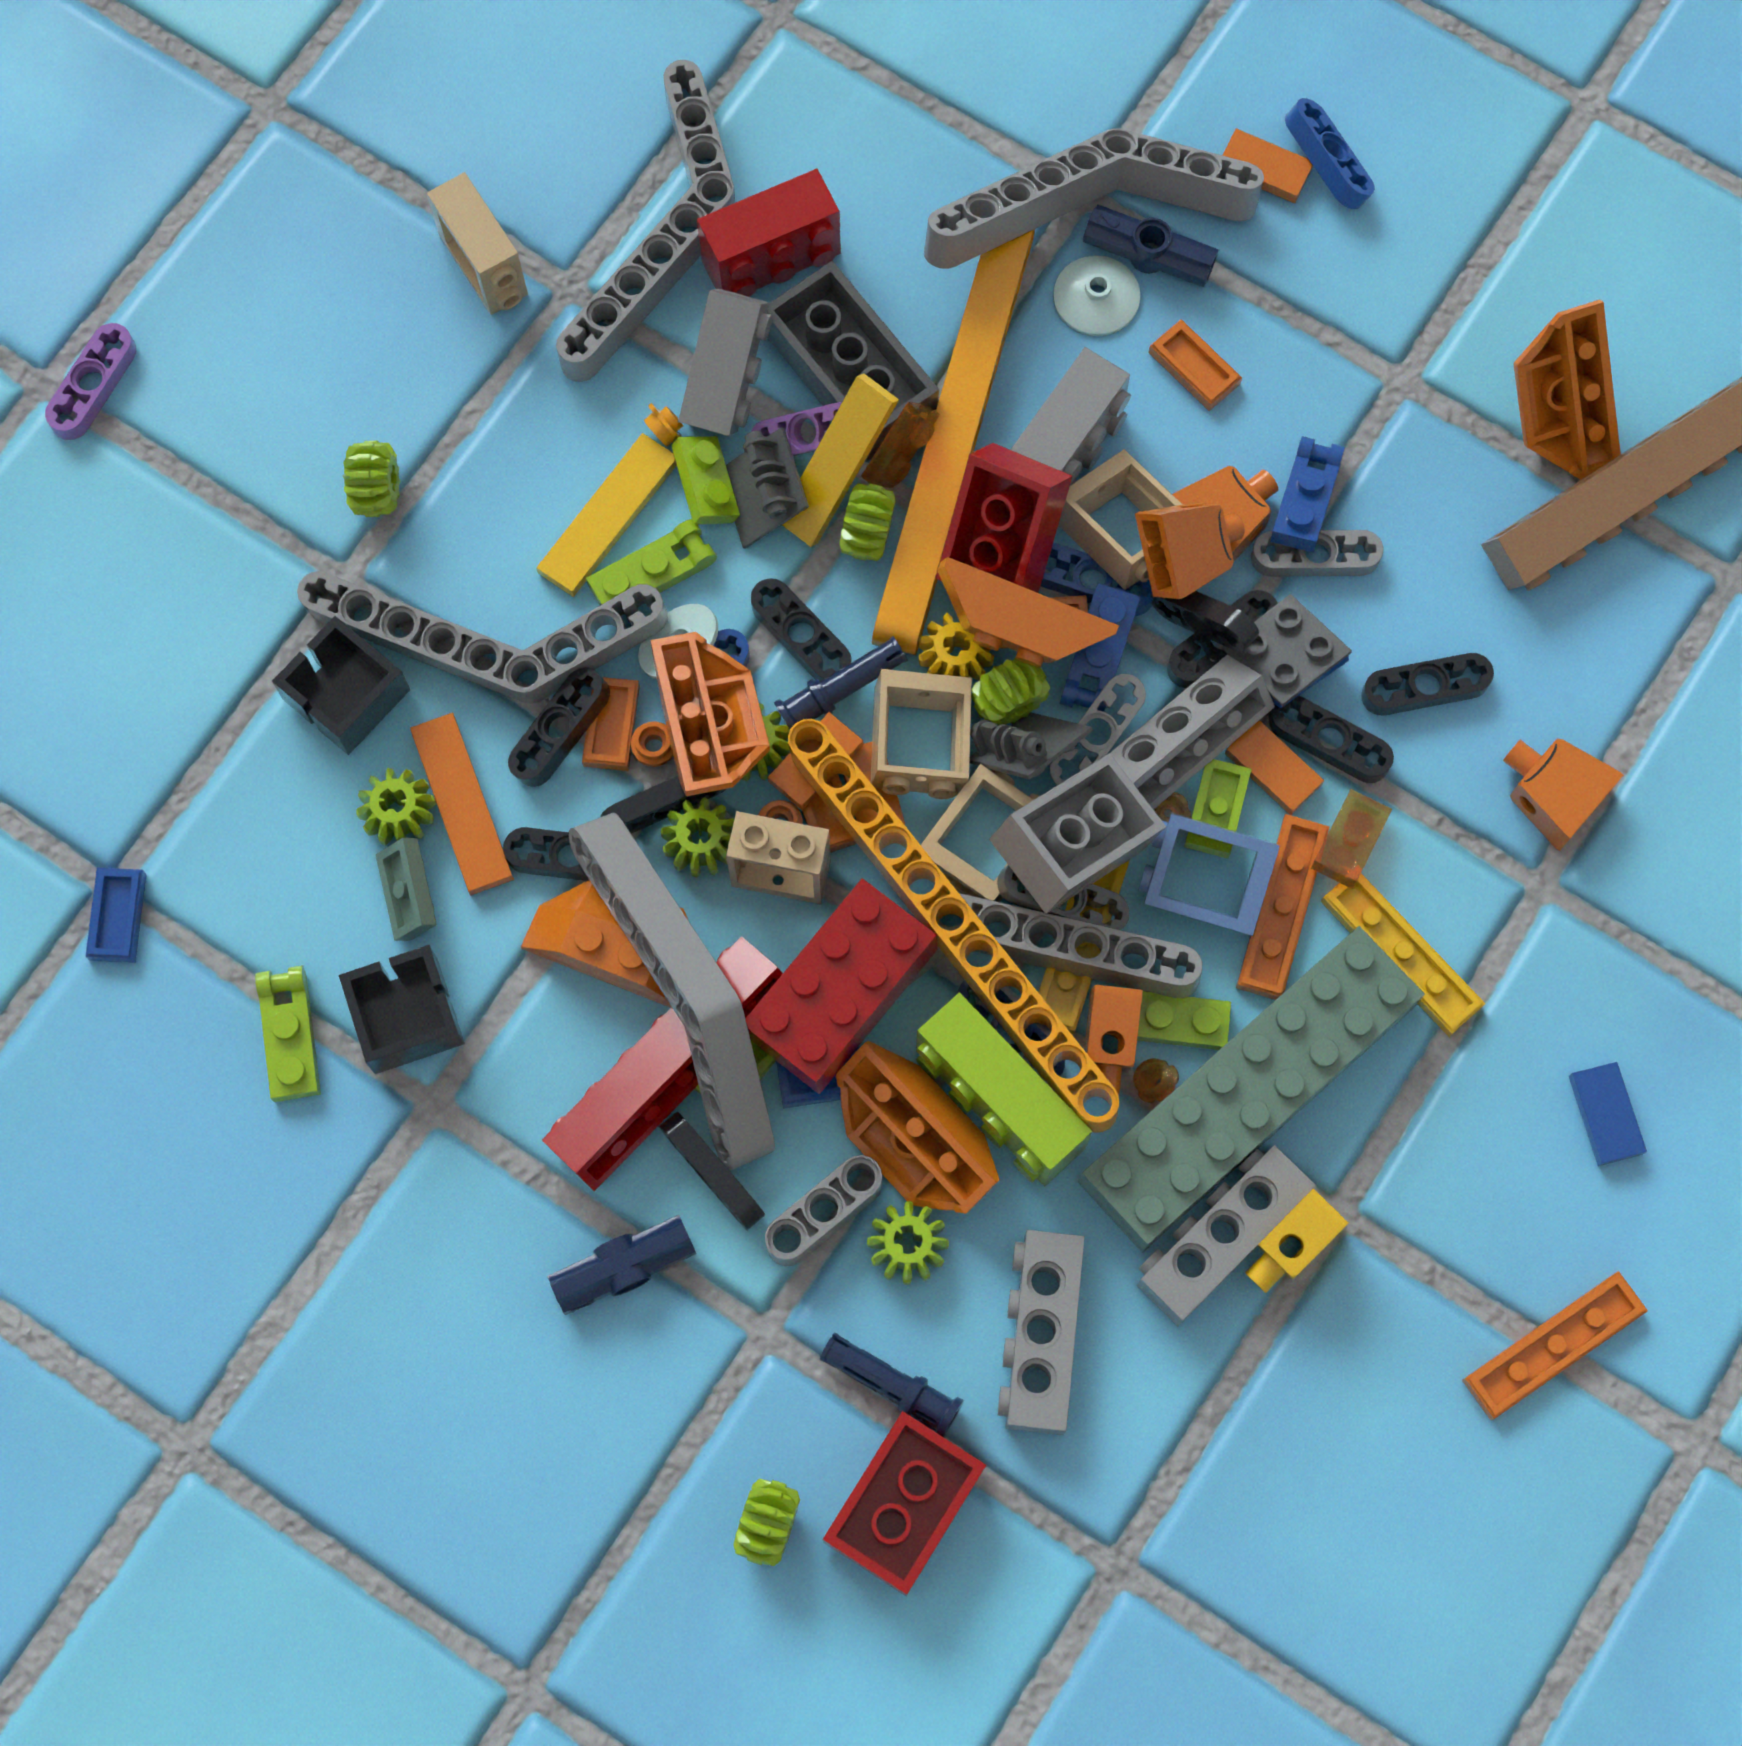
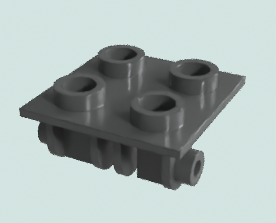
[726,427,809,548]
[1222,594,1352,707]
[969,712,1093,780]

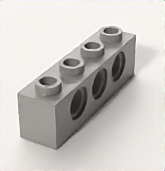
[1110,655,1275,810]
[1137,1145,1316,1326]
[998,1230,1085,1435]

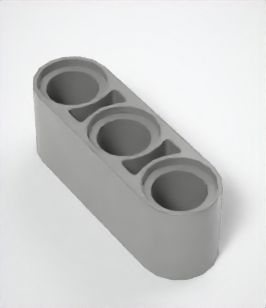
[765,1155,882,1266]

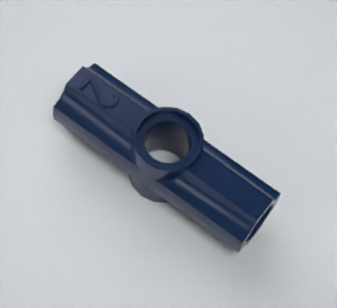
[1083,204,1219,287]
[547,1215,697,1315]

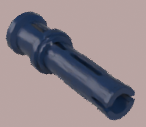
[774,636,908,729]
[819,1333,964,1437]

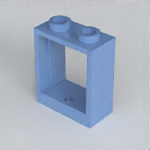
[1138,813,1280,936]

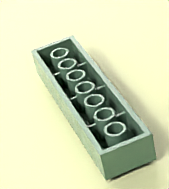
[1078,926,1425,1253]

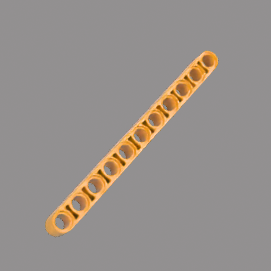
[872,229,1035,655]
[788,719,1119,1133]

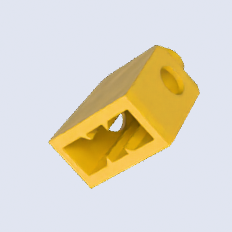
[1245,1188,1349,1293]

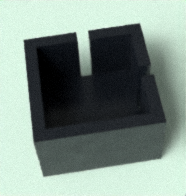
[272,616,410,755]
[339,945,465,1075]

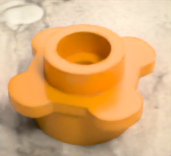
[644,403,684,447]

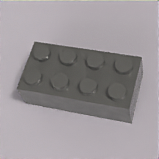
[767,261,939,461]

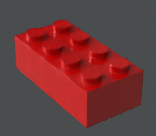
[746,878,938,1094]

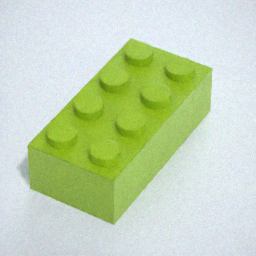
[916,992,1092,1187]

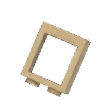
[427,172,528,315]
[1059,449,1183,590]
[871,669,972,799]
[921,764,1039,902]
[726,811,831,904]

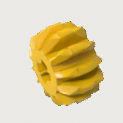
[918,612,994,681]

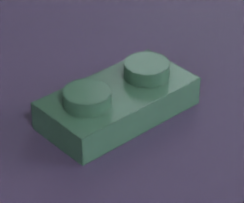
[376,838,437,941]

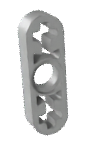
[1251,530,1383,577]
[1049,674,1146,785]

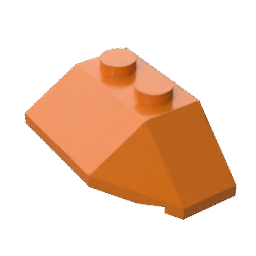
[1513,299,1621,480]
[937,557,1119,668]
[650,632,770,796]
[521,880,688,1008]
[836,1041,1000,1214]

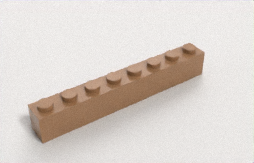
[1481,377,1742,591]

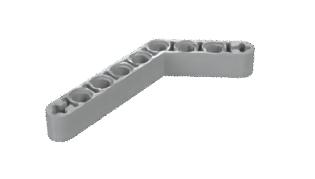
[556,60,735,382]
[924,128,1264,269]
[297,571,668,704]
[569,813,775,1171]
[908,893,1202,998]

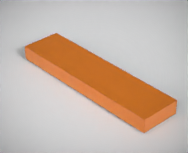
[410,712,514,896]
[1236,814,1330,1000]
[1462,1271,1648,1420]

